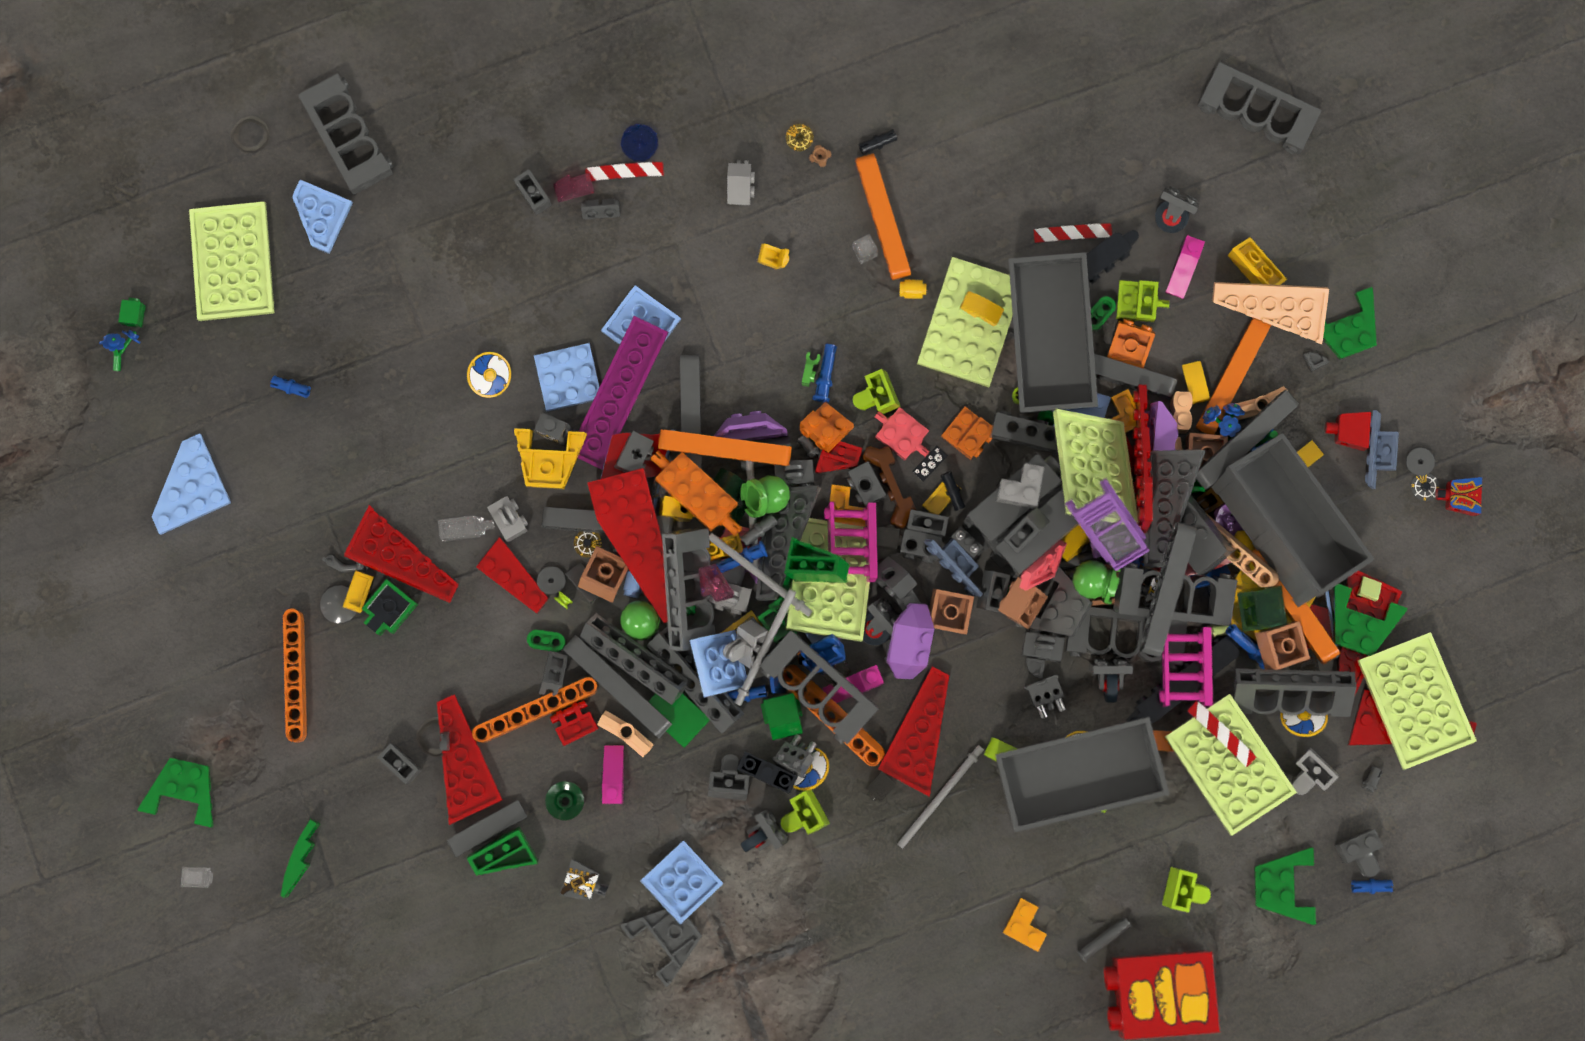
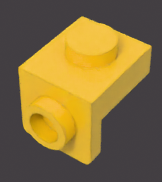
[757,243,789,269]

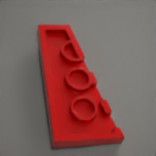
[476,537,549,614]

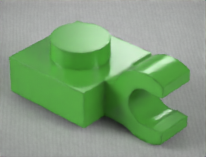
[802,352,820,387]

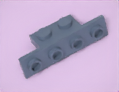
[1365,410,1399,489]
[924,539,983,597]

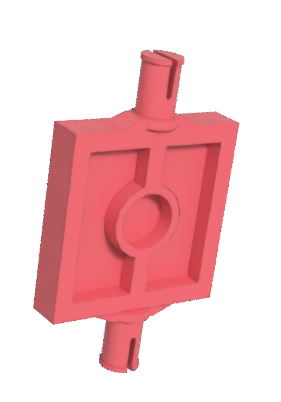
[874,407,930,461]

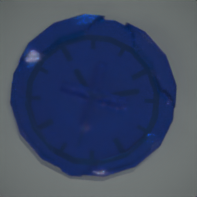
[621,124,658,162]

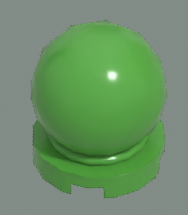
[741,476,790,518]
[1072,560,1121,605]
[620,600,660,641]

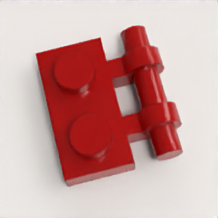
[550,700,599,746]

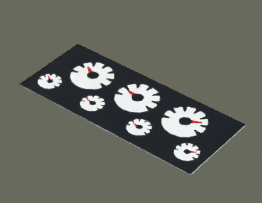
[912,446,948,482]

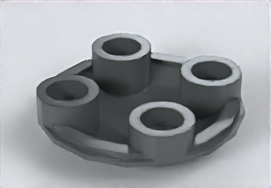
[320,585,356,624]

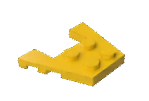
[514,428,587,489]

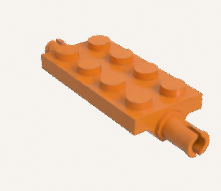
[650,451,743,537]

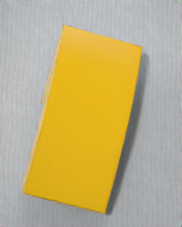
[960,291,1004,326]
[1182,361,1210,404]
[1062,525,1091,562]
[706,533,743,561]

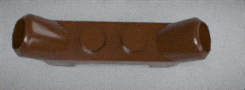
[863,445,917,529]

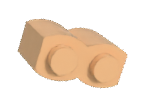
[1170,391,1192,434]

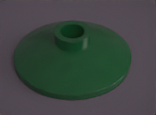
[545,781,584,821]

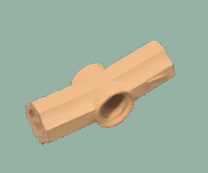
[1234,386,1286,420]
[597,710,654,757]

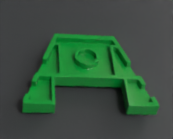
[1323,287,1377,359]
[1333,584,1408,656]
[138,758,213,828]
[1254,848,1316,925]

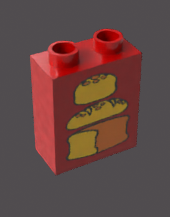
[1104,950,1220,1040]

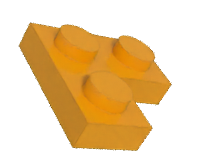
[1111,389,1136,433]
[829,485,865,527]
[1003,898,1047,952]

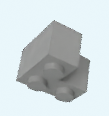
[996,464,1044,509]

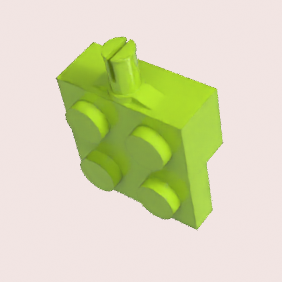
[1116,280,1170,322]

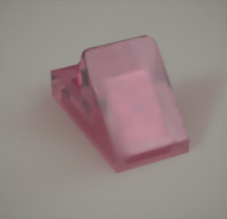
[553,173,595,202]
[698,564,734,602]

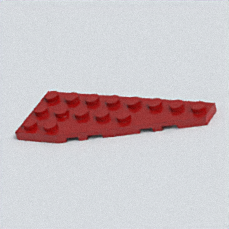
[1133,384,1153,534]
[587,468,668,623]

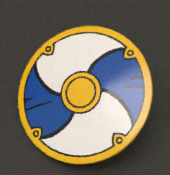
[467,352,511,398]
[1280,711,1328,737]
[793,747,829,791]

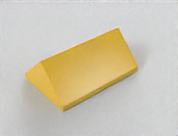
[1228,237,1287,285]

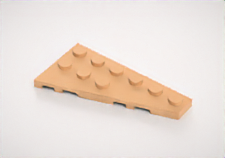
[1212,282,1329,344]

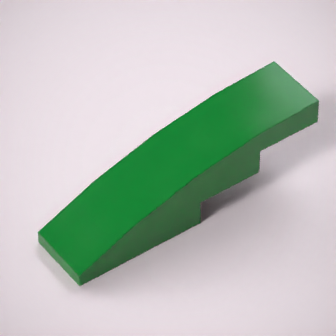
[280,819,320,898]

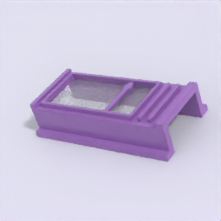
[1065,478,1149,571]

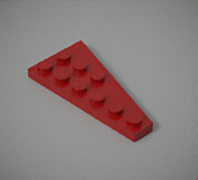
[1338,571,1403,695]
[878,666,949,797]

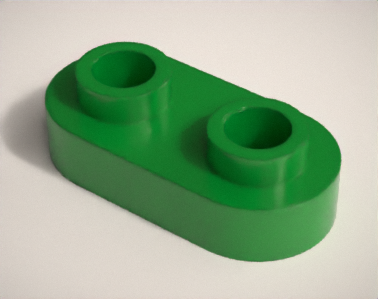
[1091,297,1116,331]
[527,630,566,652]

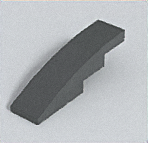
[447,800,527,857]

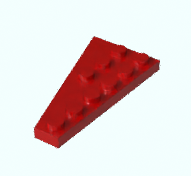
[344,505,459,603]
[1347,690,1477,746]
[437,694,503,825]

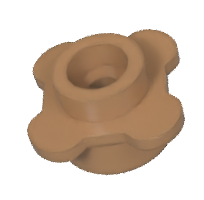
[809,145,831,167]

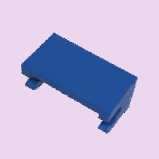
[800,634,846,674]

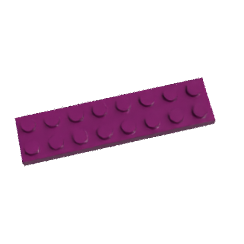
[578,316,669,470]

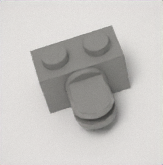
[727,160,755,205]
[487,496,528,542]
[709,580,752,616]
[723,620,768,669]
[1292,747,1339,795]

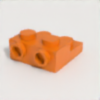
[1107,319,1155,369]
[800,402,854,452]
[941,407,993,460]

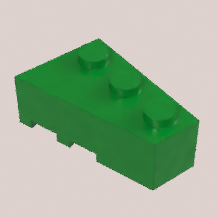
[784,537,850,583]
[467,826,538,876]

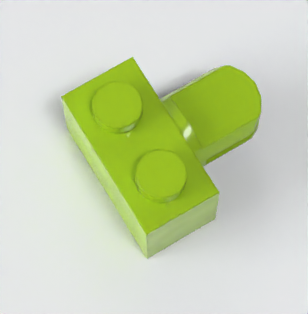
[853,369,901,414]
[781,789,830,834]
[1162,867,1211,913]

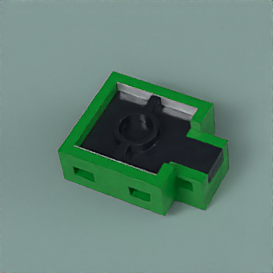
[362,579,418,636]

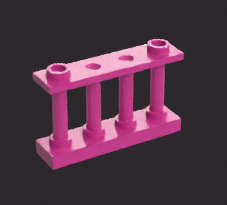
[824,502,878,582]
[1159,627,1213,707]

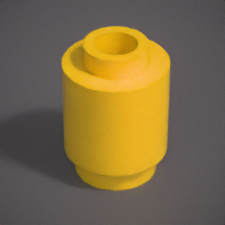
[900,280,926,299]

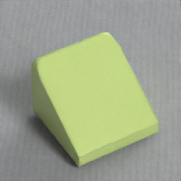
[1357,576,1382,601]

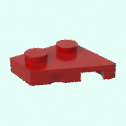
[815,441,863,473]

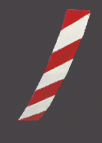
[585,162,664,182]
[1034,224,1112,243]
[1188,701,1256,767]

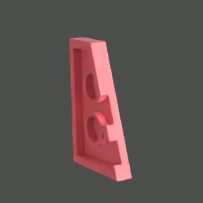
[1020,540,1067,591]

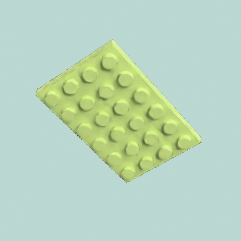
[189,202,274,321]
[917,257,1013,387]
[1053,409,1138,524]
[785,518,870,642]
[1358,632,1476,770]
[1165,694,1297,836]

